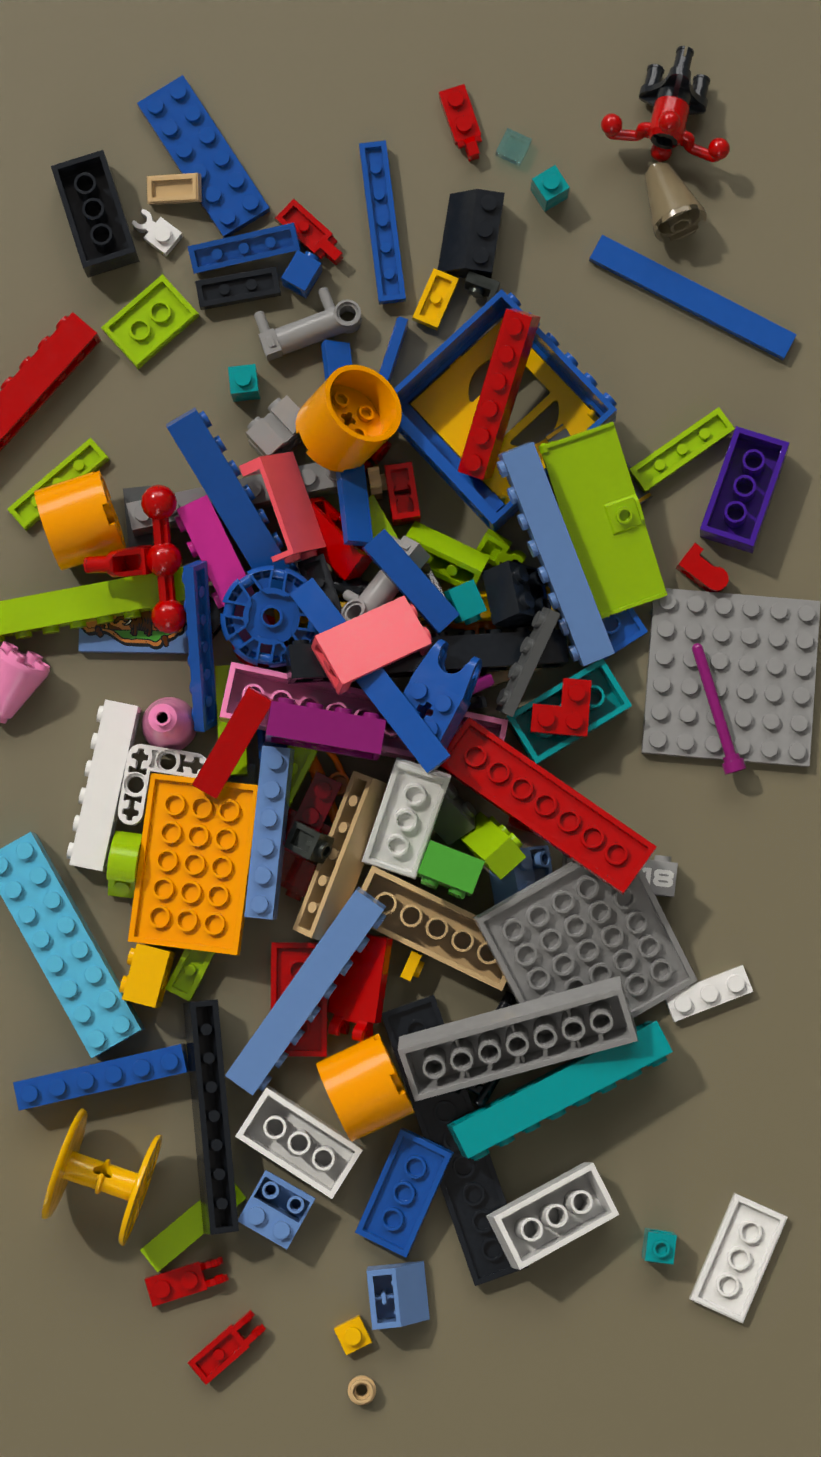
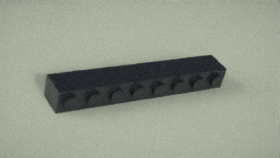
[183,999,239,1235]

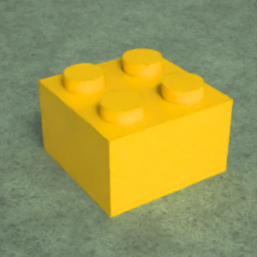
[119,943,176,1008]

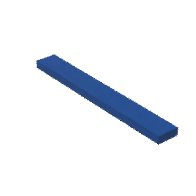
[589,235,797,361]
[321,340,373,546]
[290,578,451,774]

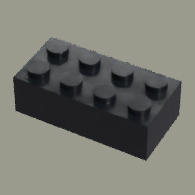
[51,150,140,278]

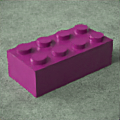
[265,697,386,761]

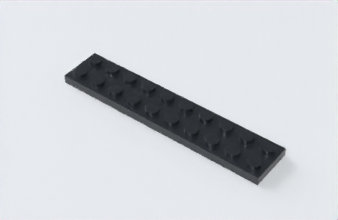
[382,995,529,1286]

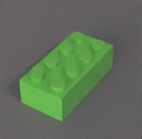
[417,840,485,900]

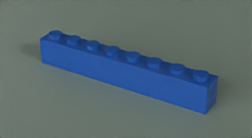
[166,407,298,590]

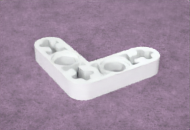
[118,744,206,826]

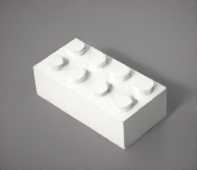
[235,1086,364,1199]
[486,1162,619,1270]

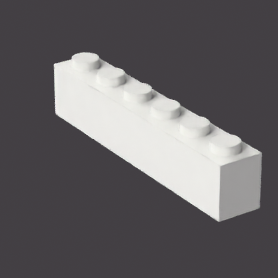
[67,699,141,872]

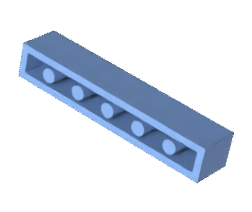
[244,746,295,920]

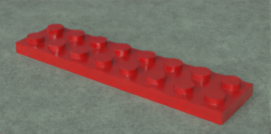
[439,717,657,895]

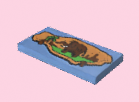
[78,610,189,654]

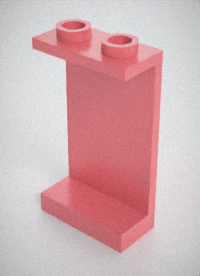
[239,451,326,564]
[311,596,432,695]

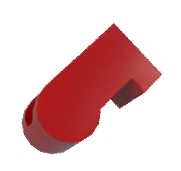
[675,543,729,593]

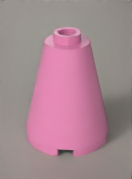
[142,697,196,750]

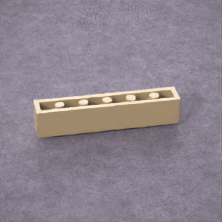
[292,771,387,941]

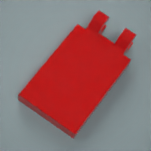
[327,933,393,1042]

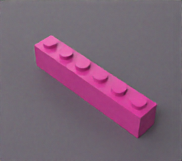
[174,495,272,654]

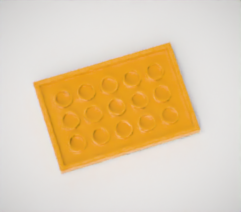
[128,773,258,956]

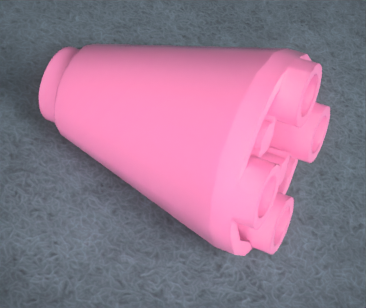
[0,641,50,724]

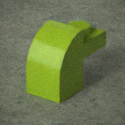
[106,830,142,898]

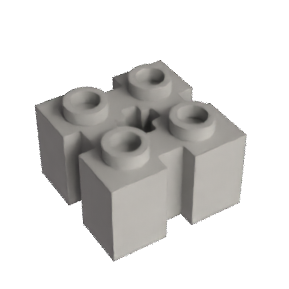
[246,395,302,456]

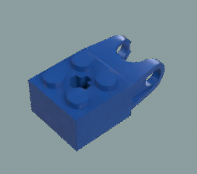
[388,639,482,750]

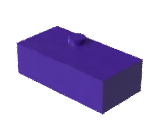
[700,426,789,554]

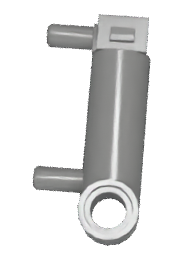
[254,287,362,362]
[341,536,431,621]

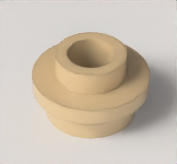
[347,1375,376,1405]

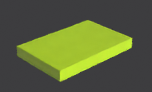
[101,274,199,370]

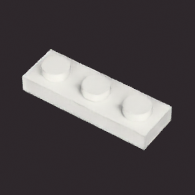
[665,965,753,1022]

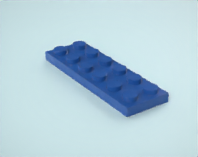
[137,75,270,238]

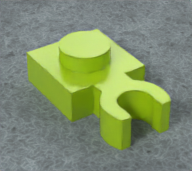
[476,528,527,566]

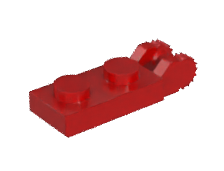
[144,1256,229,1307]
[188,1310,266,1385]

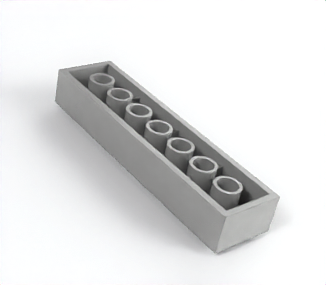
[398,976,638,1101]

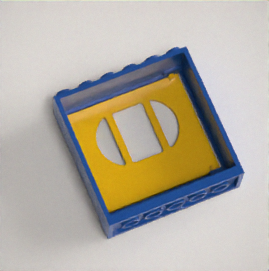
[394,289,617,532]

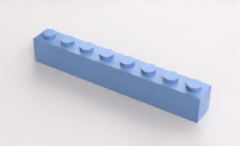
[496,442,615,666]
[225,887,386,1096]

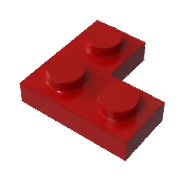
[530,678,592,738]

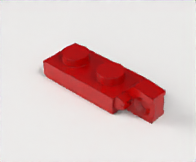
[438,84,482,162]
[275,199,343,265]

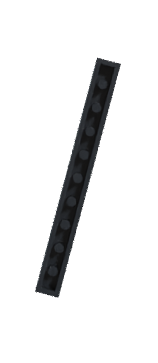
[285,626,569,684]

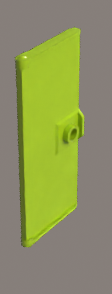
[538,422,667,619]

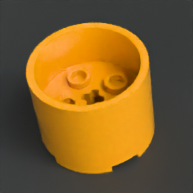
[296,365,402,472]
[34,470,126,571]
[316,1033,415,1142]

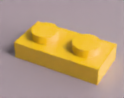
[412,268,459,331]

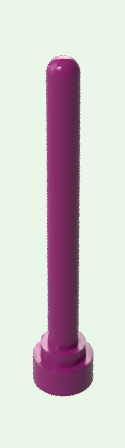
[692,643,746,775]

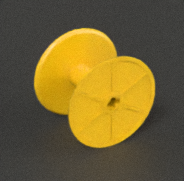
[42,1108,163,1246]

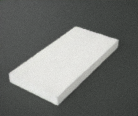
[362,757,451,879]
[689,1193,788,1323]

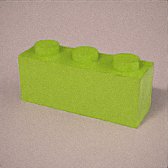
[406,521,490,586]
[460,812,526,880]

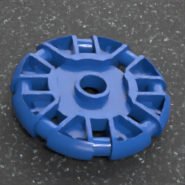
[220,565,319,668]

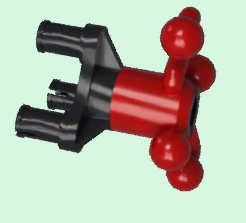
[601,46,730,162]

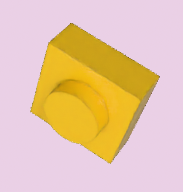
[400,951,425,981]
[334,1315,372,1355]

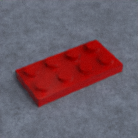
[270,942,328,1057]

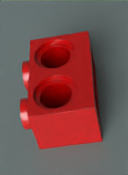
[384,461,421,526]

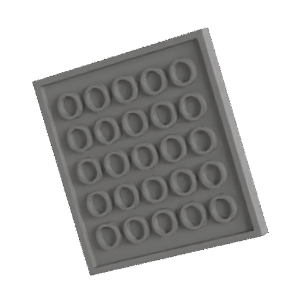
[641,588,821,767]
[473,861,698,1065]

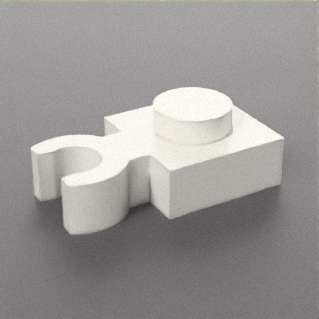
[132,209,183,257]

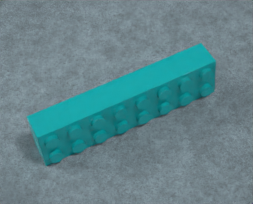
[447,1021,673,1161]

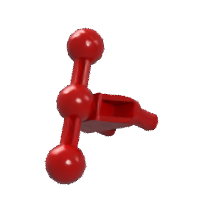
[83,484,187,634]

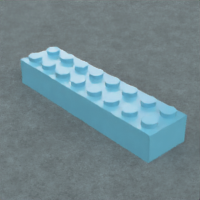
[0,832,145,1058]

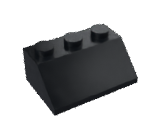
[438,189,505,279]

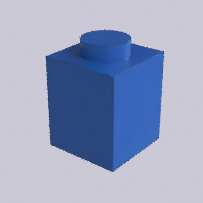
[281,250,322,298]

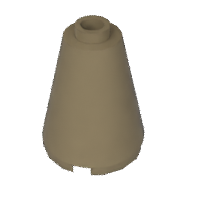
[645,162,707,241]

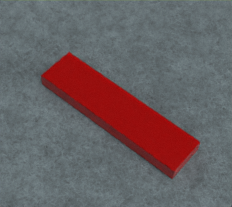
[192,686,274,799]

